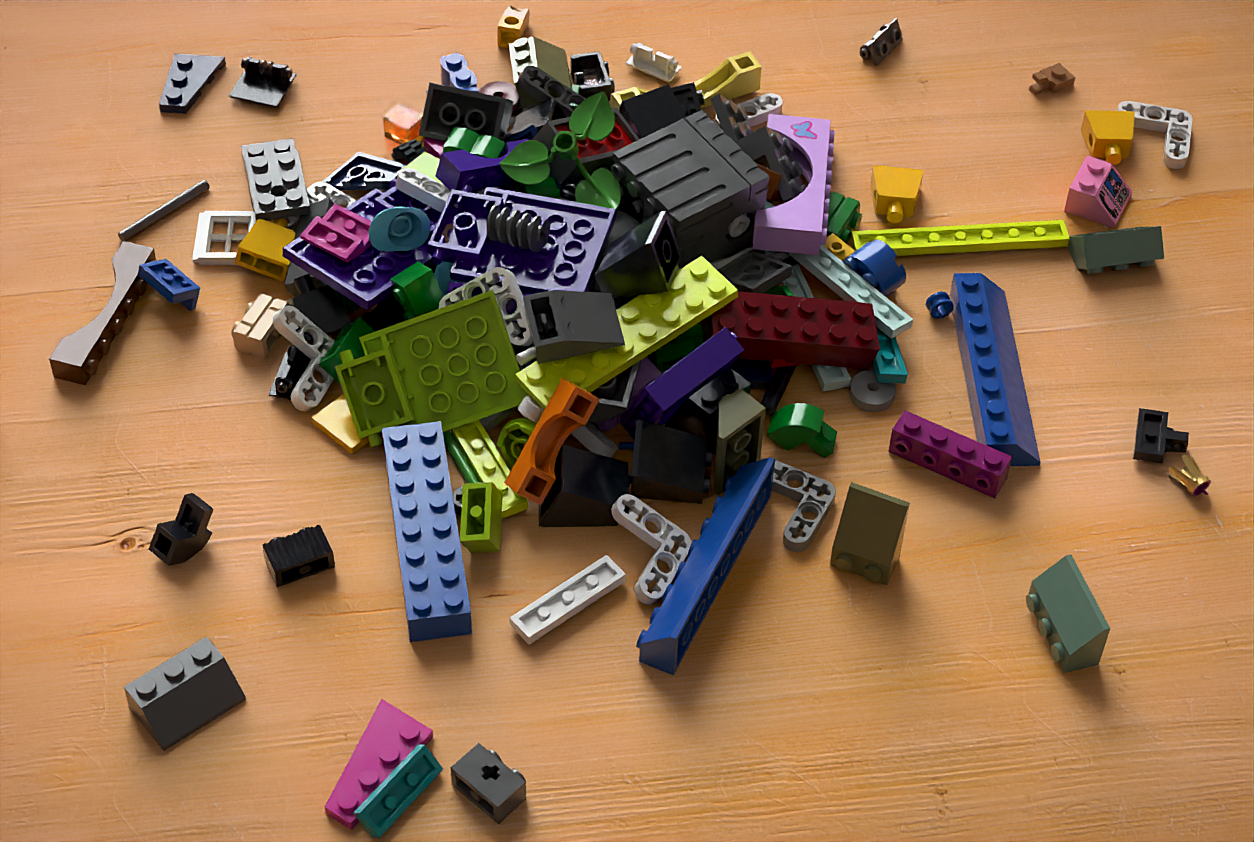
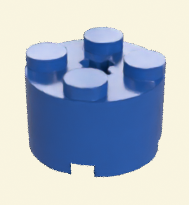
[843,239,906,297]

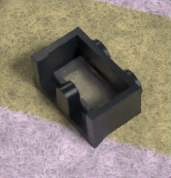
[570,51,615,101]

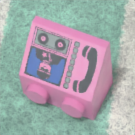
[1064,156,1132,228]

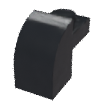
[148,493,214,566]

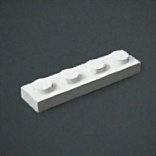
[510,555,626,645]

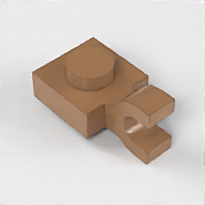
[1029,63,1075,95]

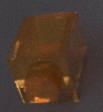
[383,103,423,145]

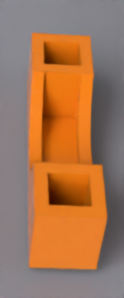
[504,378,600,505]

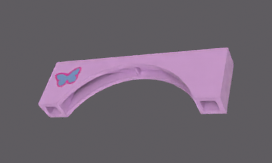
[752,114,835,255]

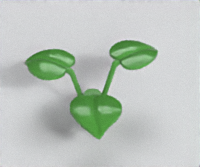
[500,92,621,210]

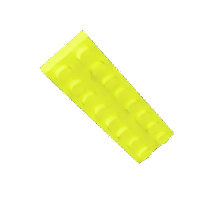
[515,256,738,410]

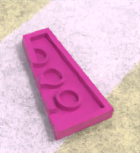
[325,699,433,830]

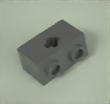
[451,743,526,824]

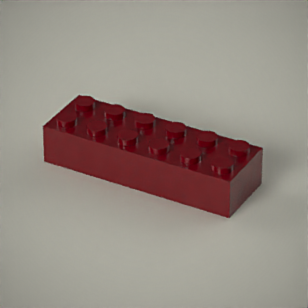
[701,291,880,369]

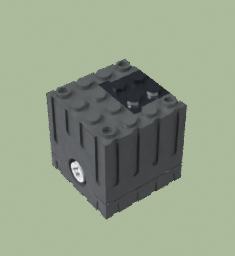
[611,110,769,269]

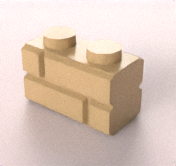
[231,293,289,359]

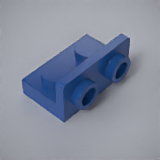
[138,259,200,311]

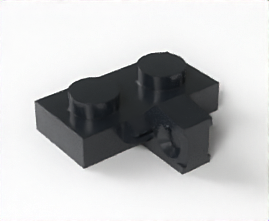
[1133,408,1189,463]

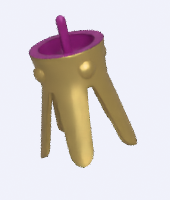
[1169,455,1211,496]

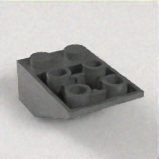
[523,290,625,364]

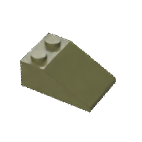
[830,482,910,585]

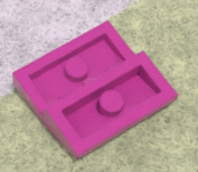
[300,203,372,262]

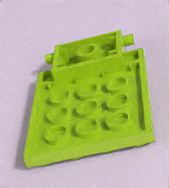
[335,290,529,448]

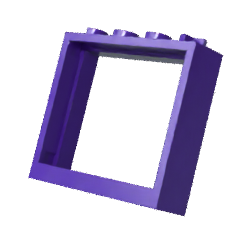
[620,327,744,439]

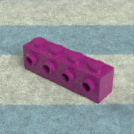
[888,410,1012,498]

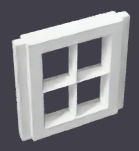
[192,211,256,265]

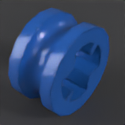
[925,292,954,319]

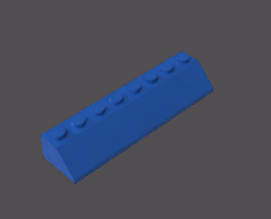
[950,273,1040,466]
[636,457,775,675]

